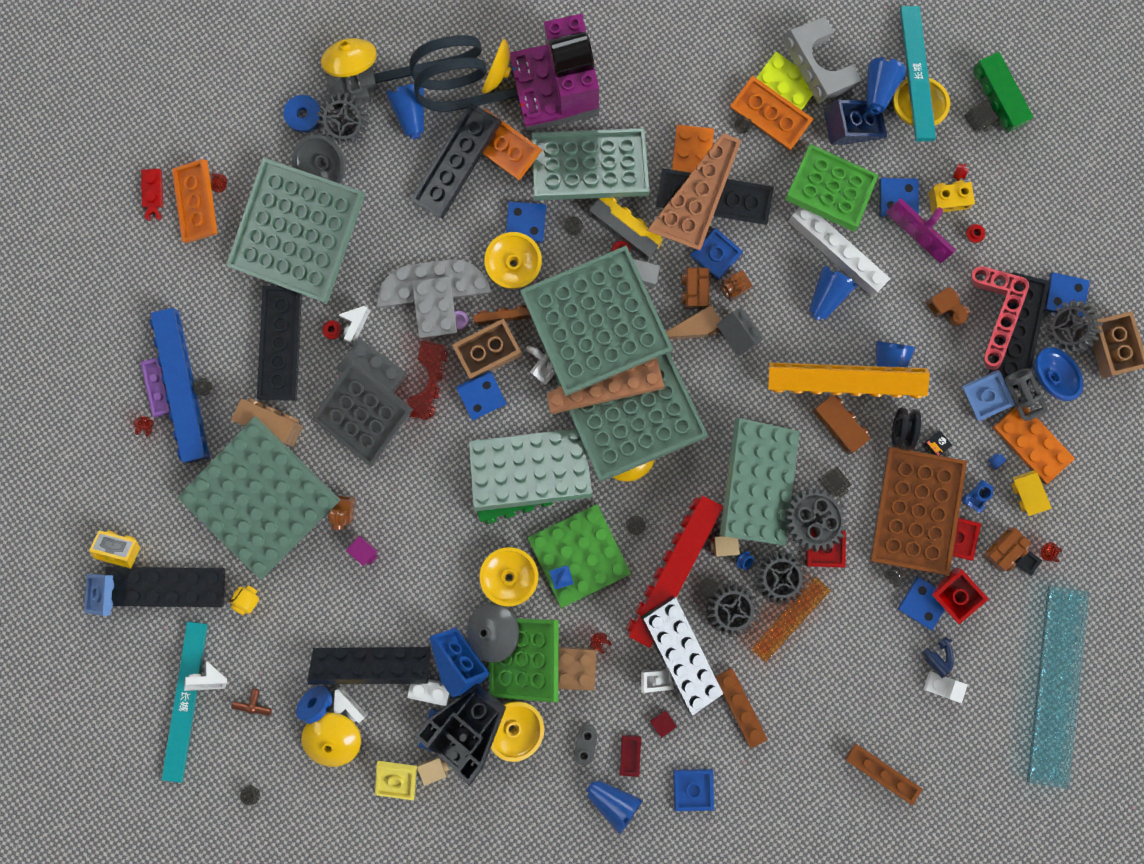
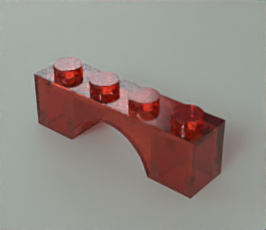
[408,340,448,422]

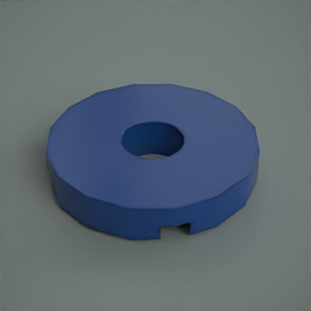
[283,95,321,133]
[296,686,333,724]

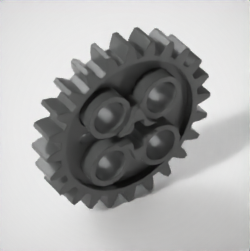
[784,488,848,552]

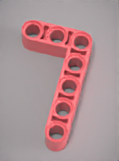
[971,266,1029,370]

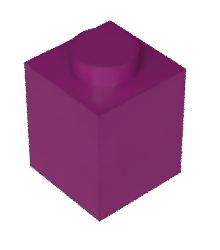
[346,536,379,566]

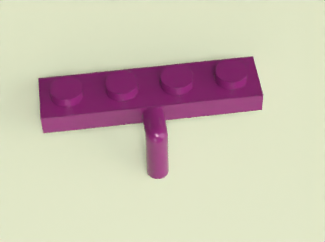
[886,198,956,264]

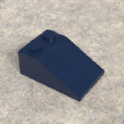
[823,100,887,145]

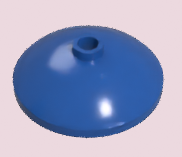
[1035,348,1083,401]

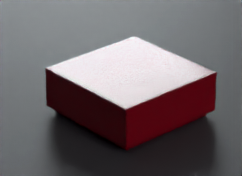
[650,710,677,738]

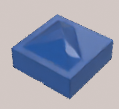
[549,565,574,590]

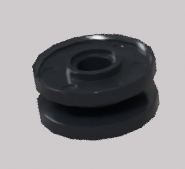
[891,407,921,450]

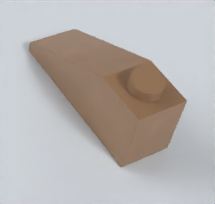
[666,305,721,340]

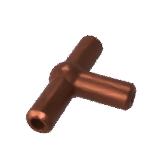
[231,688,272,716]

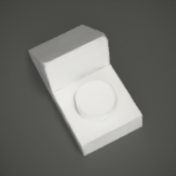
[339,306,370,345]
[184,661,227,691]
[641,669,674,693]
[924,671,967,703]
[334,687,367,723]

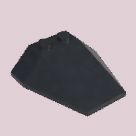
[414,683,506,786]

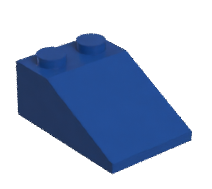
[429,627,490,698]

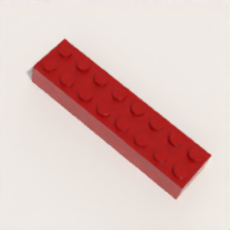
[626,495,724,648]

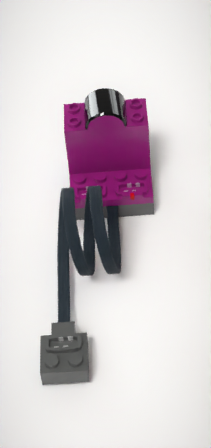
[325,13,599,132]

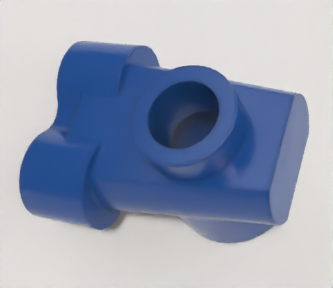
[961,480,994,513]

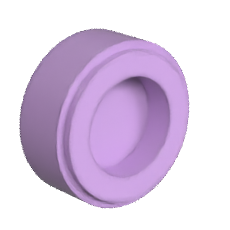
[455,311,469,331]

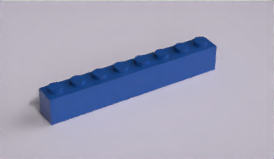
[149,308,210,464]

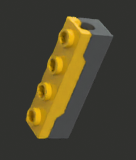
[589,197,663,261]

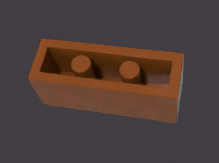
[812,394,871,455]

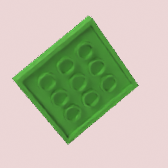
[785,144,878,232]
[528,504,631,608]
[489,618,559,702]

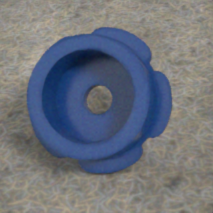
[989,453,1007,470]
[736,551,754,570]

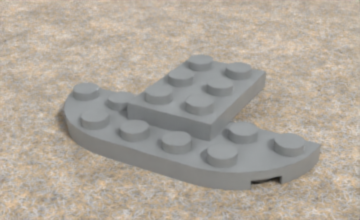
[377,259,491,339]

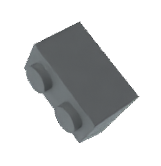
[716,308,763,356]

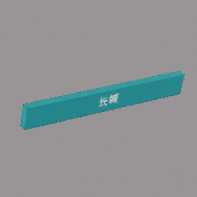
[900,6,936,142]
[162,621,208,783]

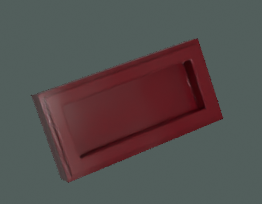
[619,735,641,777]

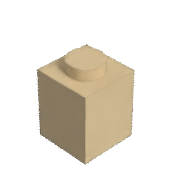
[710,536,740,557]
[417,756,450,786]

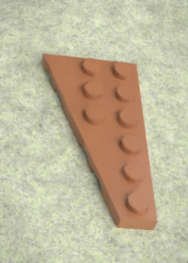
[646,133,741,250]
[546,358,664,414]

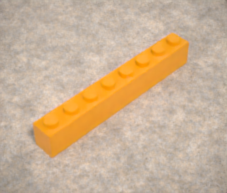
[768,362,930,398]

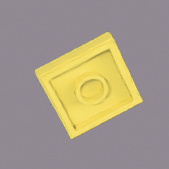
[375,761,417,800]

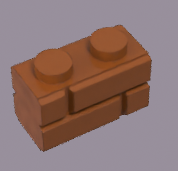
[681,268,709,309]
[983,527,1031,572]

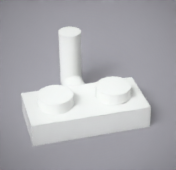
[526,345,555,385]

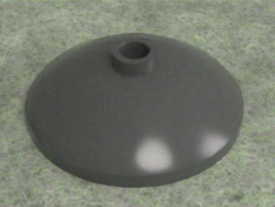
[292,134,346,184]
[467,603,519,662]

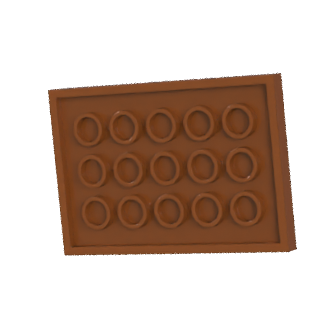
[870,447,967,576]

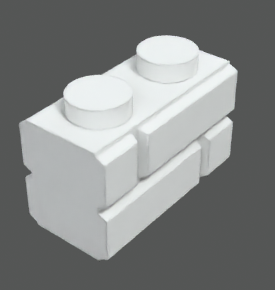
[407,679,450,706]

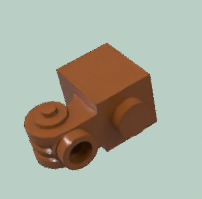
[721,270,753,301]
[925,286,970,326]
[328,495,355,530]

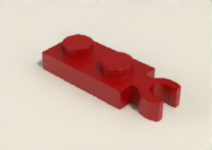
[141,169,163,221]

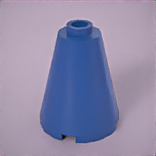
[866,57,906,114]
[386,84,424,139]
[809,266,858,321]
[876,341,915,367]
[586,780,643,834]

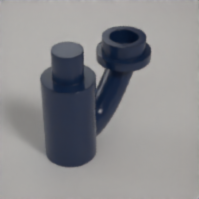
[922,637,954,679]

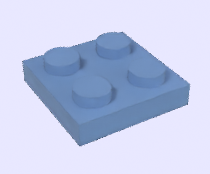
[961,370,1015,421]
[84,574,114,616]

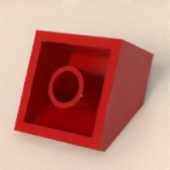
[932,567,989,625]

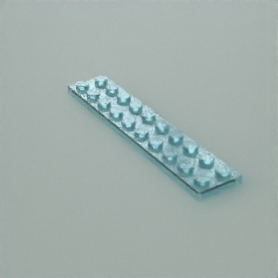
[1027,586,1089,789]

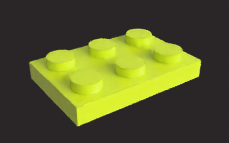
[756,52,813,110]

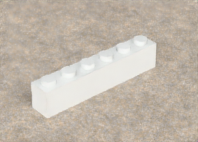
[788,207,890,297]

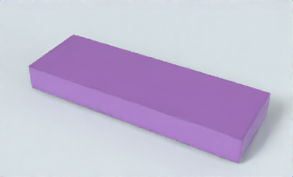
[141,358,171,418]

